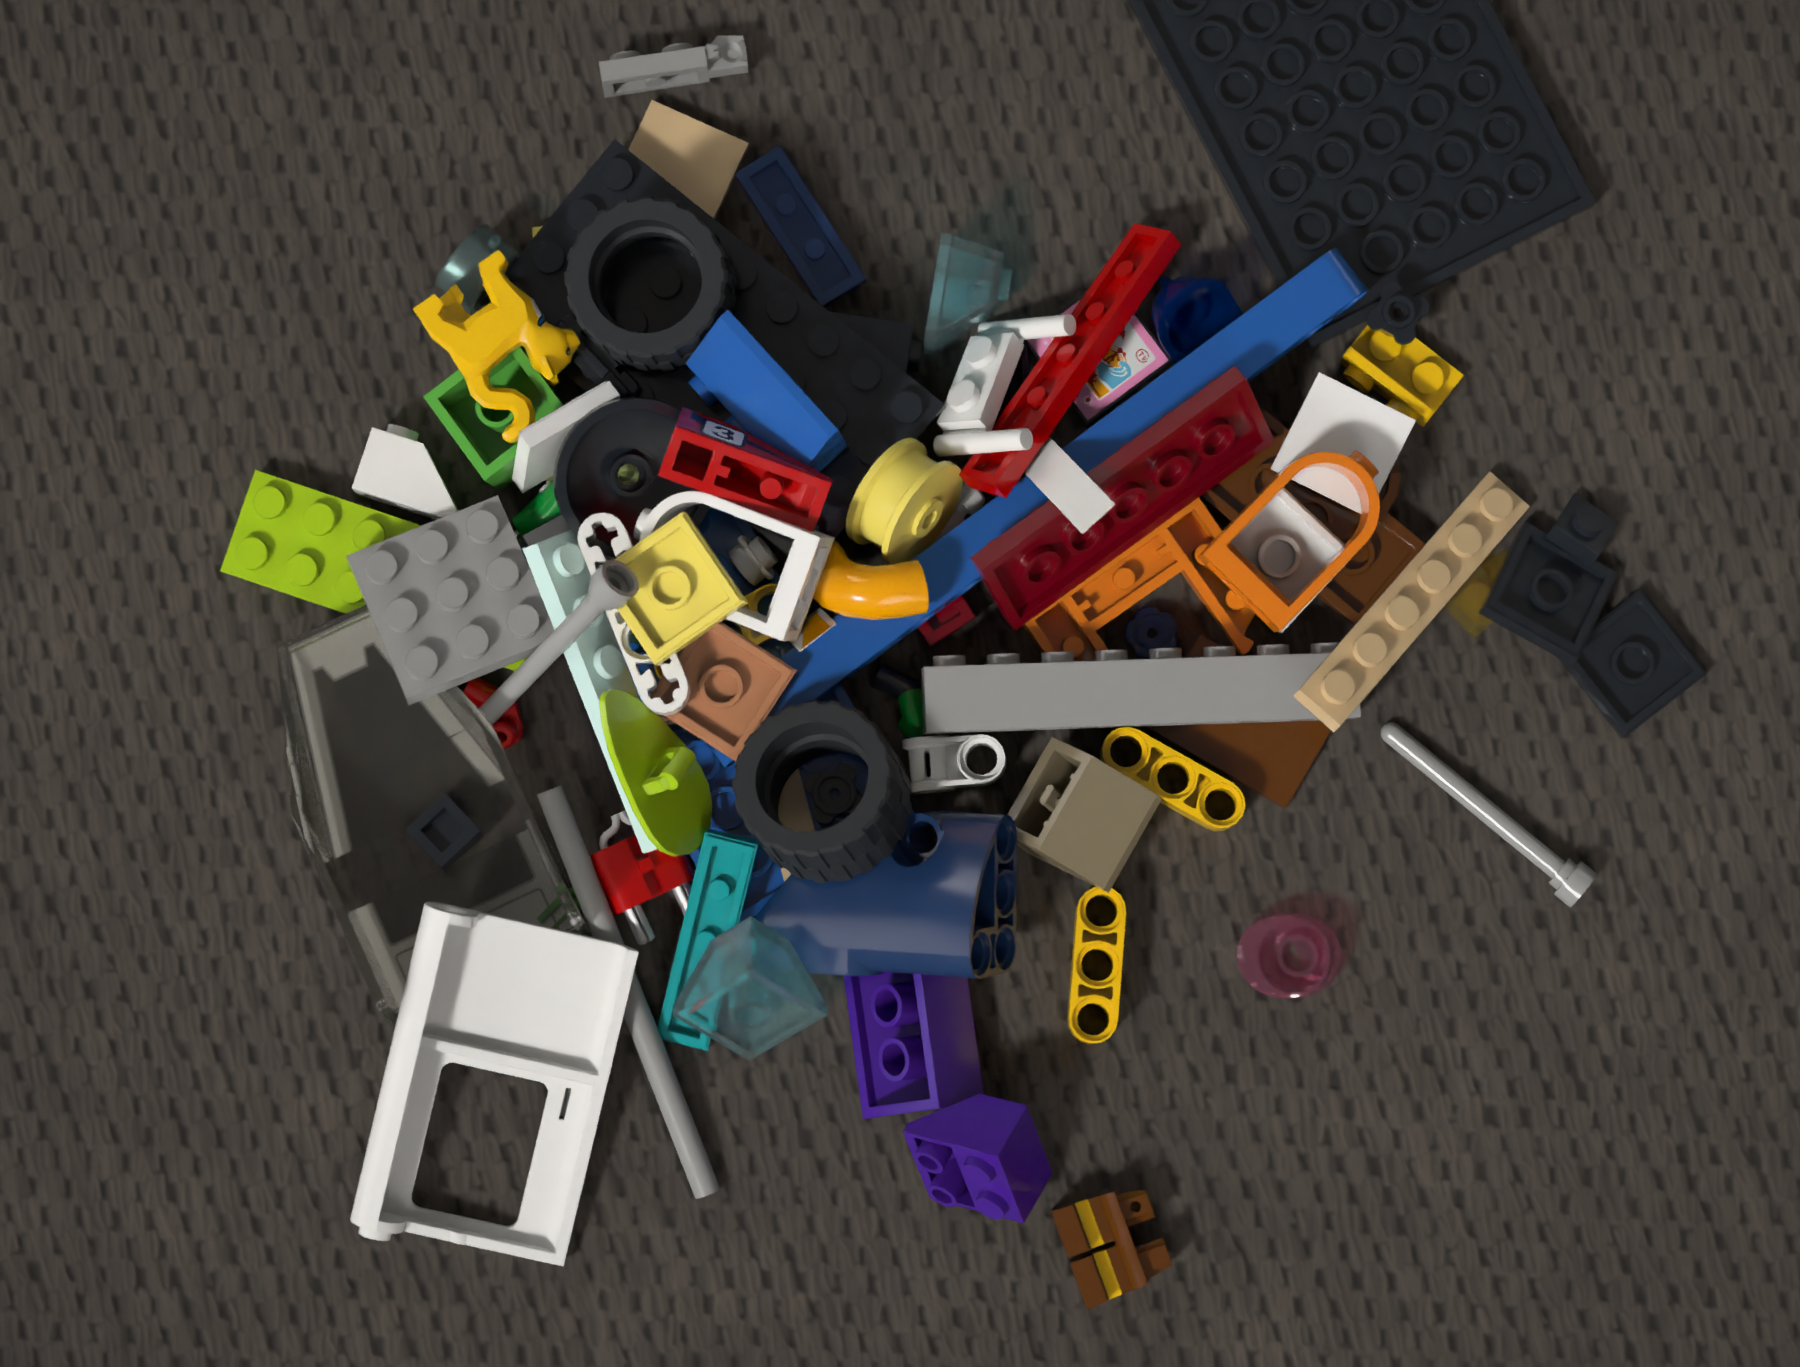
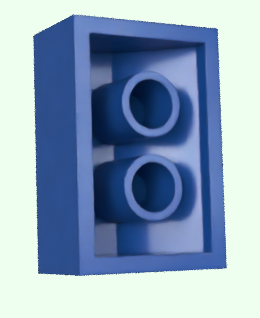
[686,310,848,472]

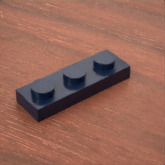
[735,145,866,308]

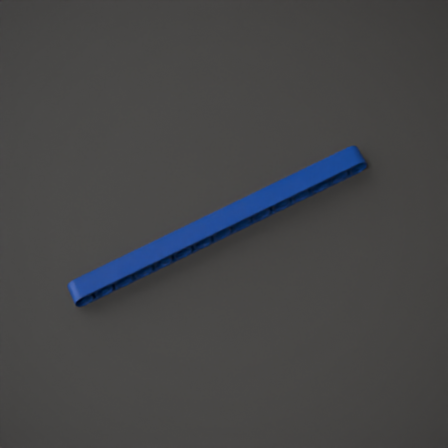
[706,247,1369,768]

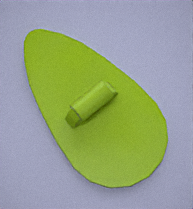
[599,688,712,857]

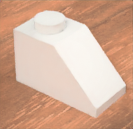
[352,424,459,520]

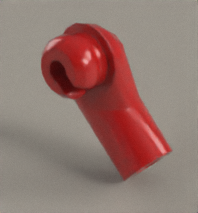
[461,677,524,749]

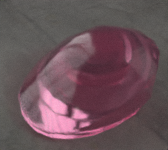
[1237,913,1342,999]

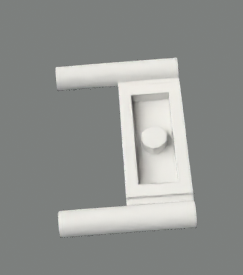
[933,314,1076,457]

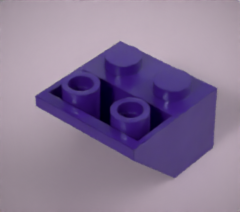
[903,1094,1053,1223]

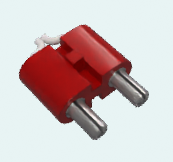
[590,810,695,945]

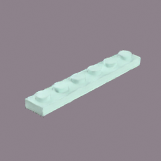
[523,530,657,853]

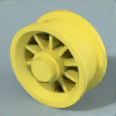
[846,438,963,565]

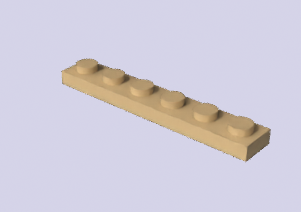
[1293,471,1530,732]

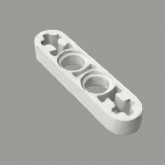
[577,513,691,716]

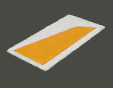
[790,608,836,652]

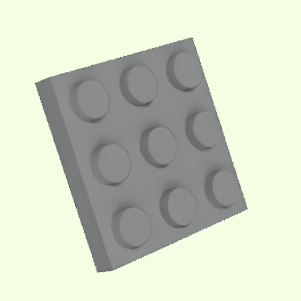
[346,495,554,705]

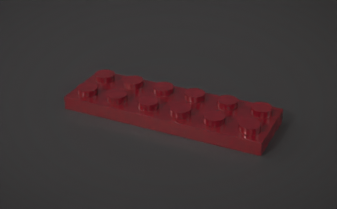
[971,366,1275,631]

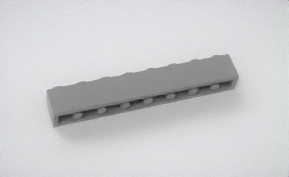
[921,642,1361,734]

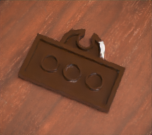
[1199,410,1425,627]

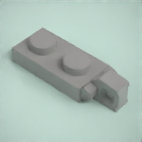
[599,36,748,98]

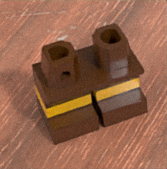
[1050,1190,1172,1310]

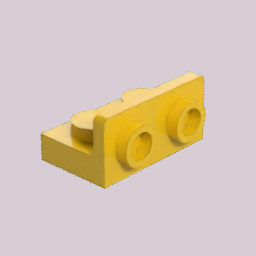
[1339,325,1464,427]

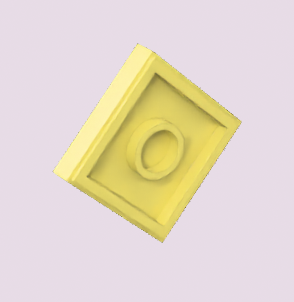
[615,511,748,666]

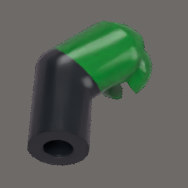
[871,663,925,738]

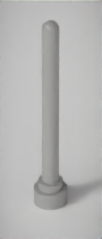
[474,560,639,728]
[1381,722,1598,908]

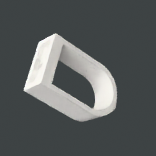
[634,491,834,641]

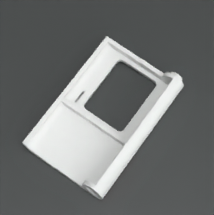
[350,902,639,1267]

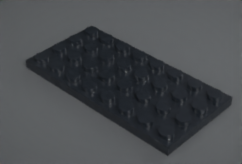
[479,139,946,556]

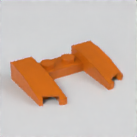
[1023,498,1255,729]

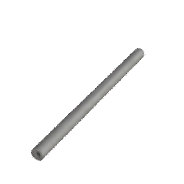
[537,785,720,1199]

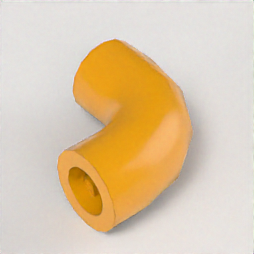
[813,541,929,620]

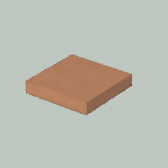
[651,622,797,762]

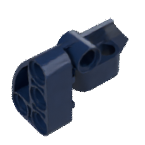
[738,809,1017,979]

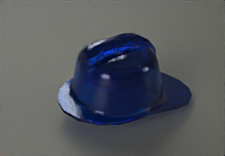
[1151,275,1243,364]

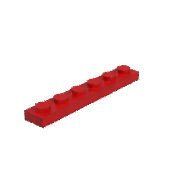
[959,223,1182,498]

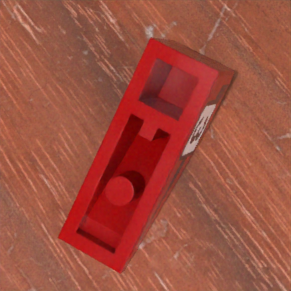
[658,407,833,532]

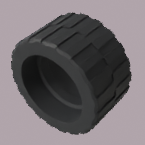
[564,196,737,372]
[732,700,912,883]

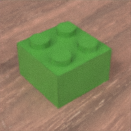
[423,346,568,491]

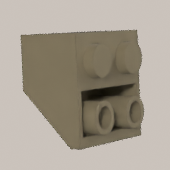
[1007,737,1162,893]

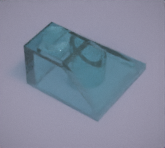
[924,233,1013,357]
[673,916,828,1061]

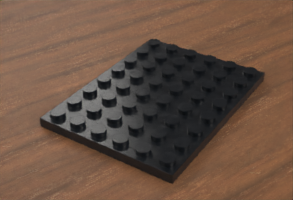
[1127,0,1596,350]

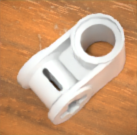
[902,734,1007,795]

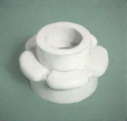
[729,535,778,586]

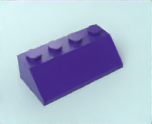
[843,972,984,1119]

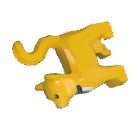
[413,250,581,443]

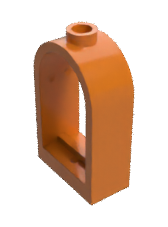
[1197,450,1380,632]

